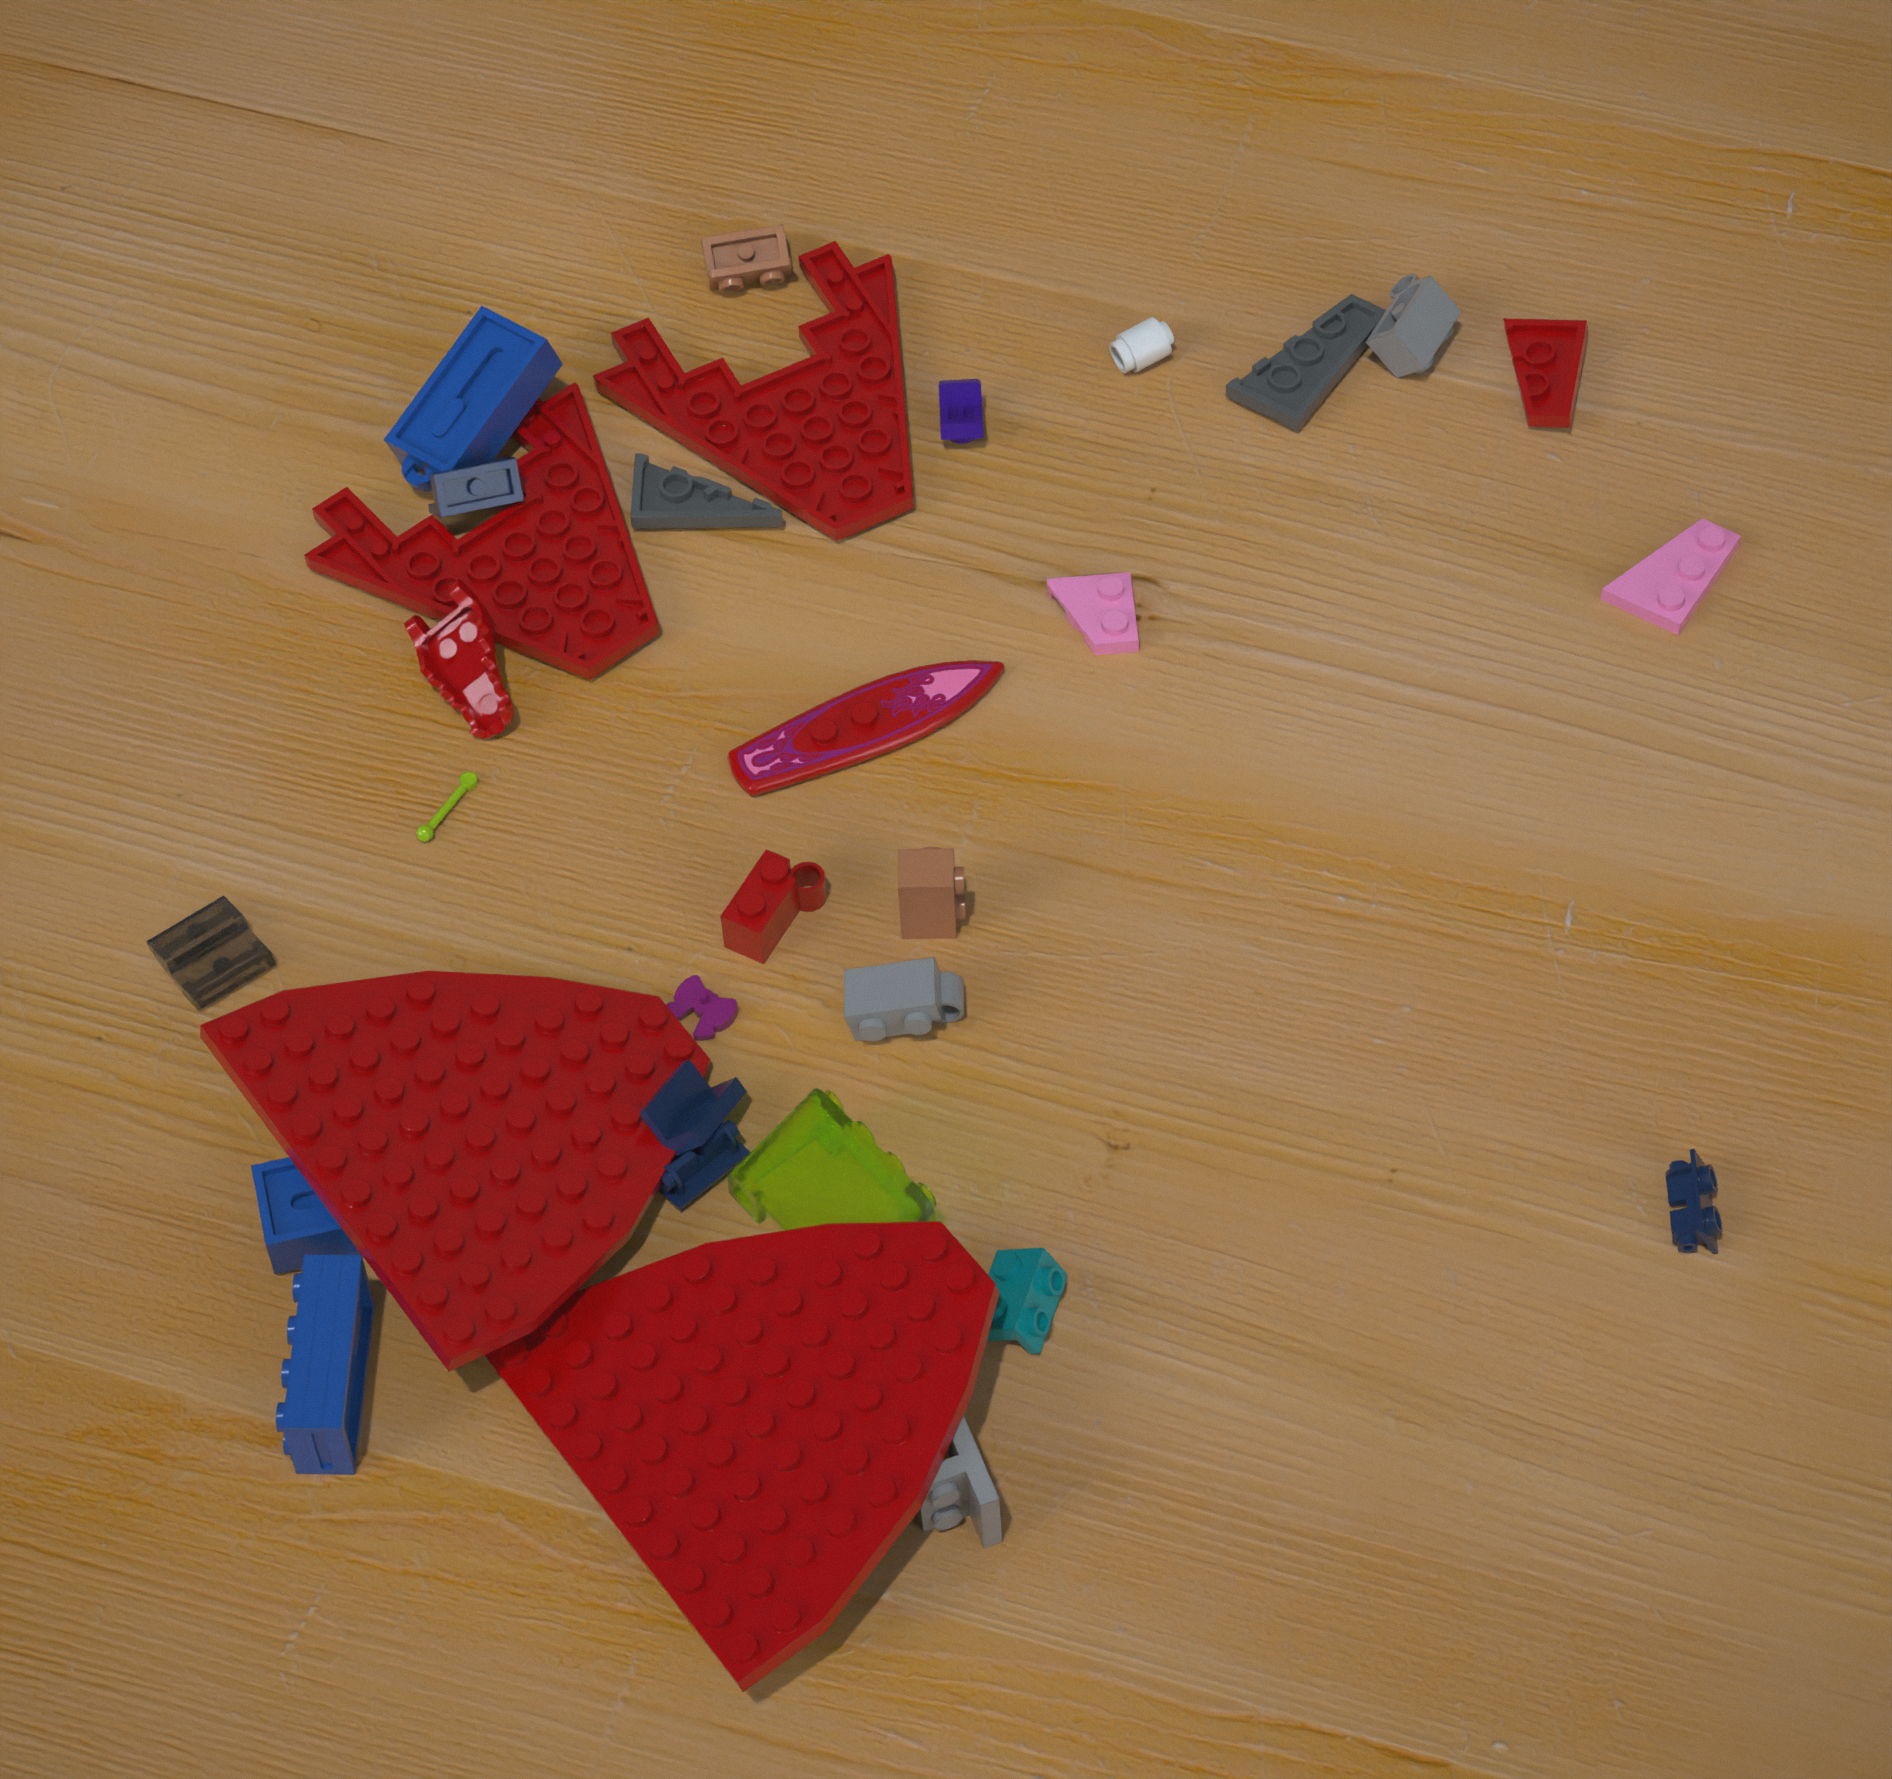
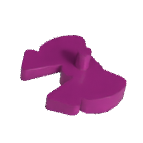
[667,975,739,1041]

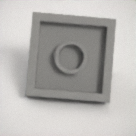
[916,1415,1002,1549]

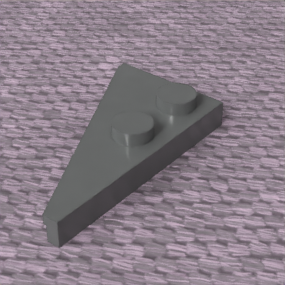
[630,453,783,528]

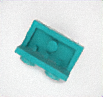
[987,1248,1067,1354]

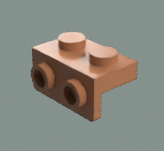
[701,224,792,293]

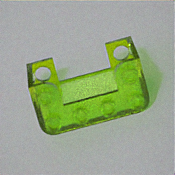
[727,1088,937,1230]

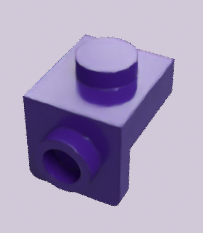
[939,379,984,444]

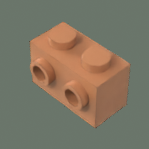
[898,846,966,939]

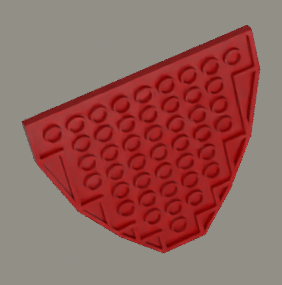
[200,971,710,1372]
[485,1221,999,1692]

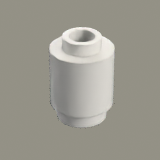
[1109,317,1174,374]

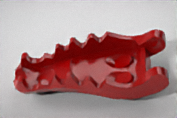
[404,579,514,739]

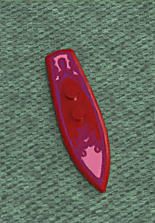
[728,660,1005,796]

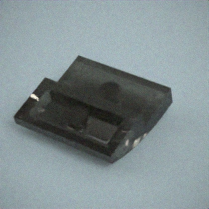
[146,895,276,1011]

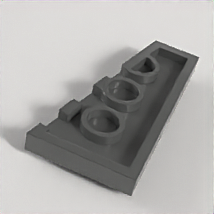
[1226,294,1386,431]

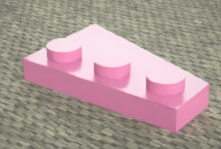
[1600,518,1741,636]

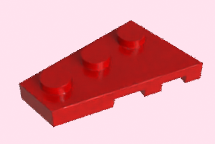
[1503,318,1588,428]

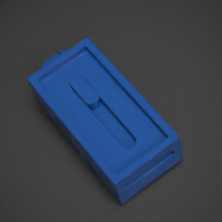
[384,306,563,492]
[251,1157,361,1274]
[276,1255,375,1475]

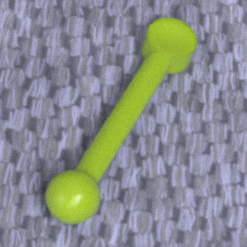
[416,771,478,842]

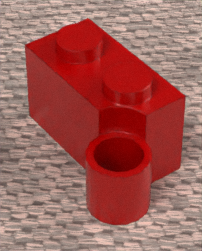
[720,849,827,964]

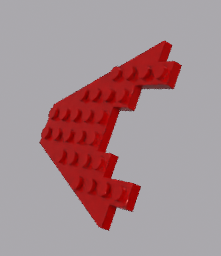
[593,241,914,541]
[304,382,659,680]

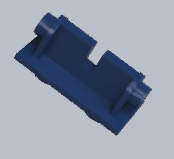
[658,1120,751,1211]
[1665,1149,1723,1254]

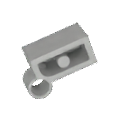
[1366,273,1462,378]
[844,957,964,1041]

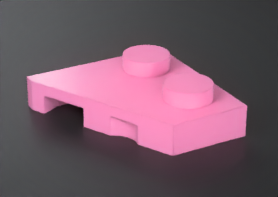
[1047,572,1139,655]

